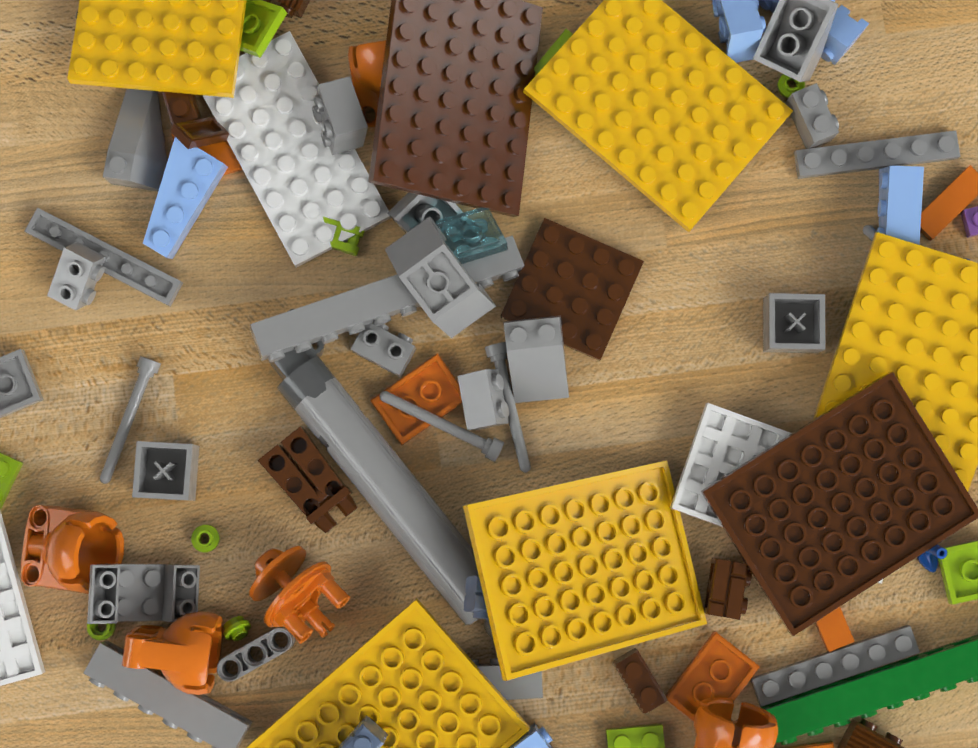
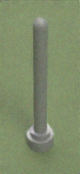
[485,342,531,473]
[100,356,161,484]
[380,391,504,462]

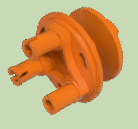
[249,546,350,644]

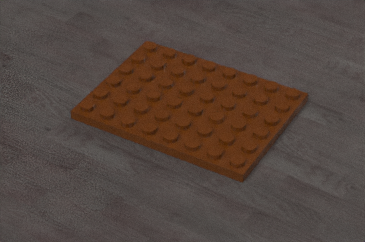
[368,0,543,217]
[701,372,978,636]

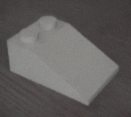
[753,0,839,82]
[387,192,487,255]
[504,315,569,403]

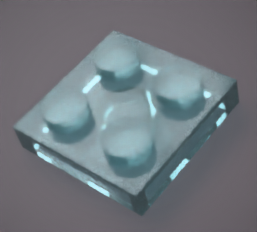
[436,208,508,264]

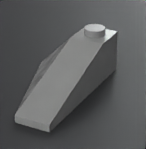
[103,89,168,192]

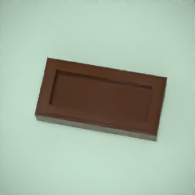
[170,117,229,149]

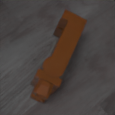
[258,426,358,533]

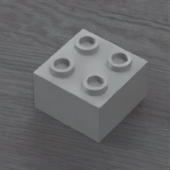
[312,76,368,155]
[763,293,825,353]
[132,441,200,501]

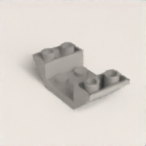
[385,216,496,338]
[87,564,200,624]

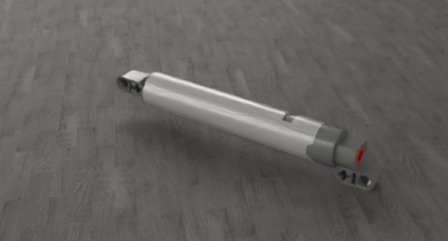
[269,309,494,641]

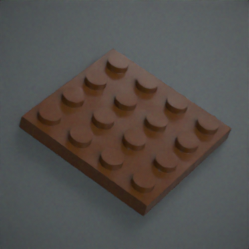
[500,218,644,361]

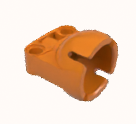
[348,40,386,127]
[21,505,124,594]
[122,611,223,695]
[694,698,778,748]

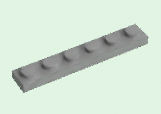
[794,131,961,179]
[25,208,183,307]
[751,625,920,707]

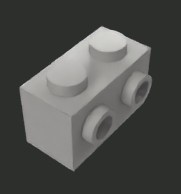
[785,83,839,149]
[47,242,106,310]
[351,322,416,378]
[457,369,509,430]

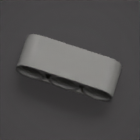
[217,627,296,682]

